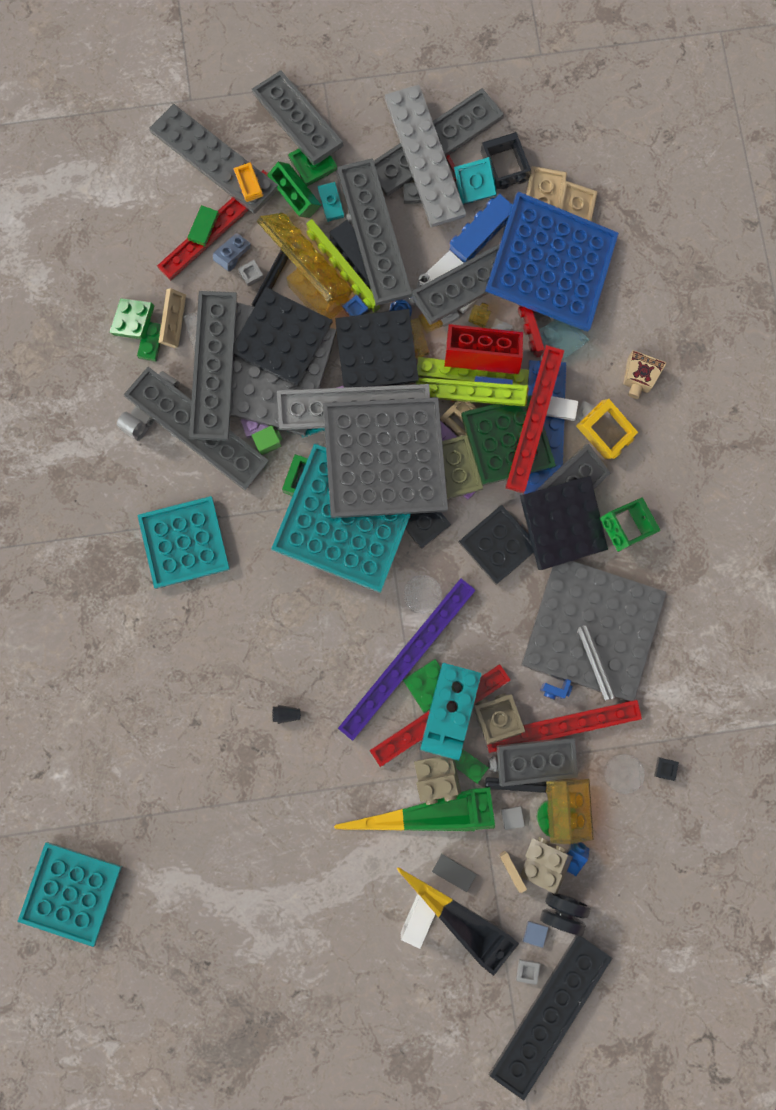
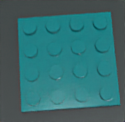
[137,496,230,589]
[17,842,122,947]

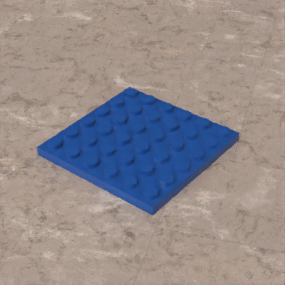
[485,191,619,332]

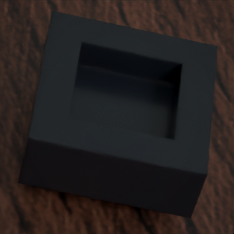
[654,757,679,781]

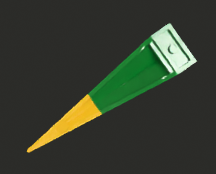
[334,787,495,832]

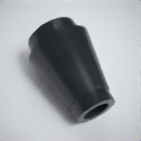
[272,705,301,724]

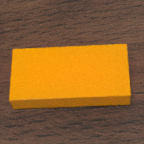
[234,162,263,202]

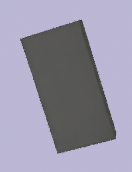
[432,853,477,892]

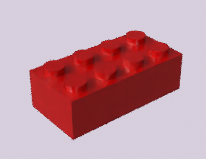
[444,324,523,374]

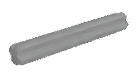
[578,625,615,700]

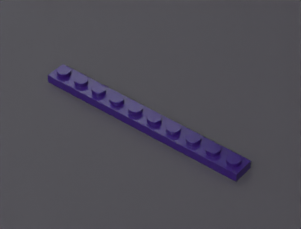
[338,578,476,741]

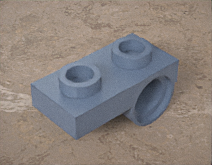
[213,233,251,272]

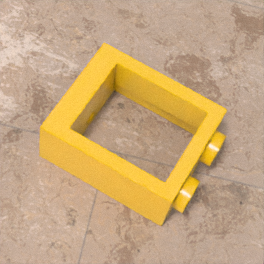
[576,399,638,459]

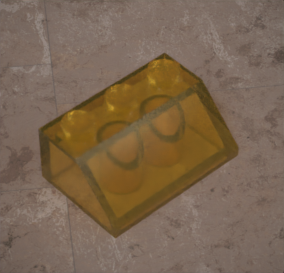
[286,262,350,319]
[546,779,594,844]

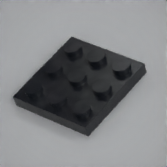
[458,505,534,585]

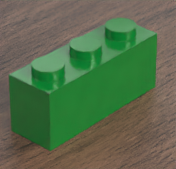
[267,161,321,218]

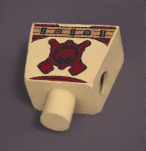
[623,350,666,399]

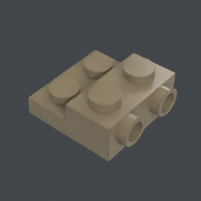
[474,693,525,745]
[414,756,462,805]
[520,837,573,895]

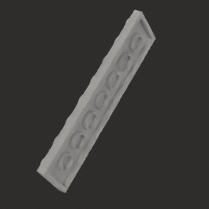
[385,85,466,228]
[277,384,430,430]

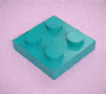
[454,157,497,205]

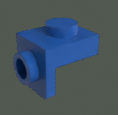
[540,679,573,700]
[567,839,590,876]

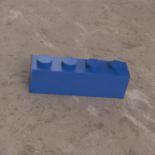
[449,194,512,263]

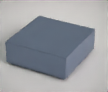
[523,921,548,948]

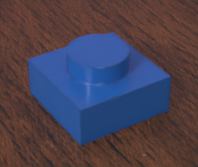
[342,295,369,316]

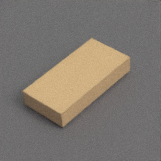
[499,851,527,893]

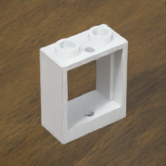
[401,894,435,949]

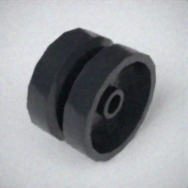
[540,892,591,936]

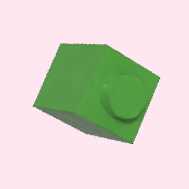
[251,425,283,456]

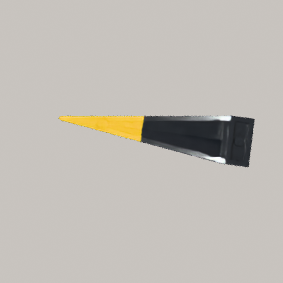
[397,868,519,976]

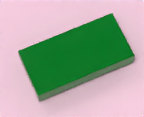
[187,205,219,246]

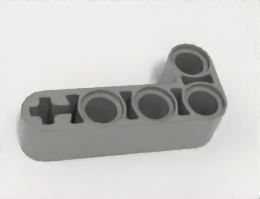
[117,371,179,441]

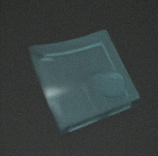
[539,320,589,360]

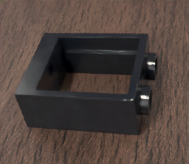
[481,132,531,190]

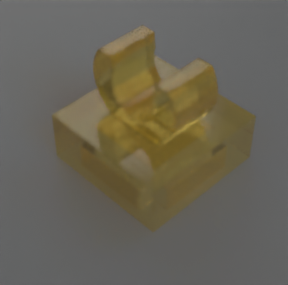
[468,302,492,328]
[418,314,443,334]

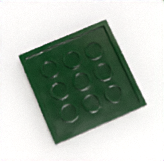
[461,395,556,486]

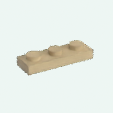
[159,288,186,348]

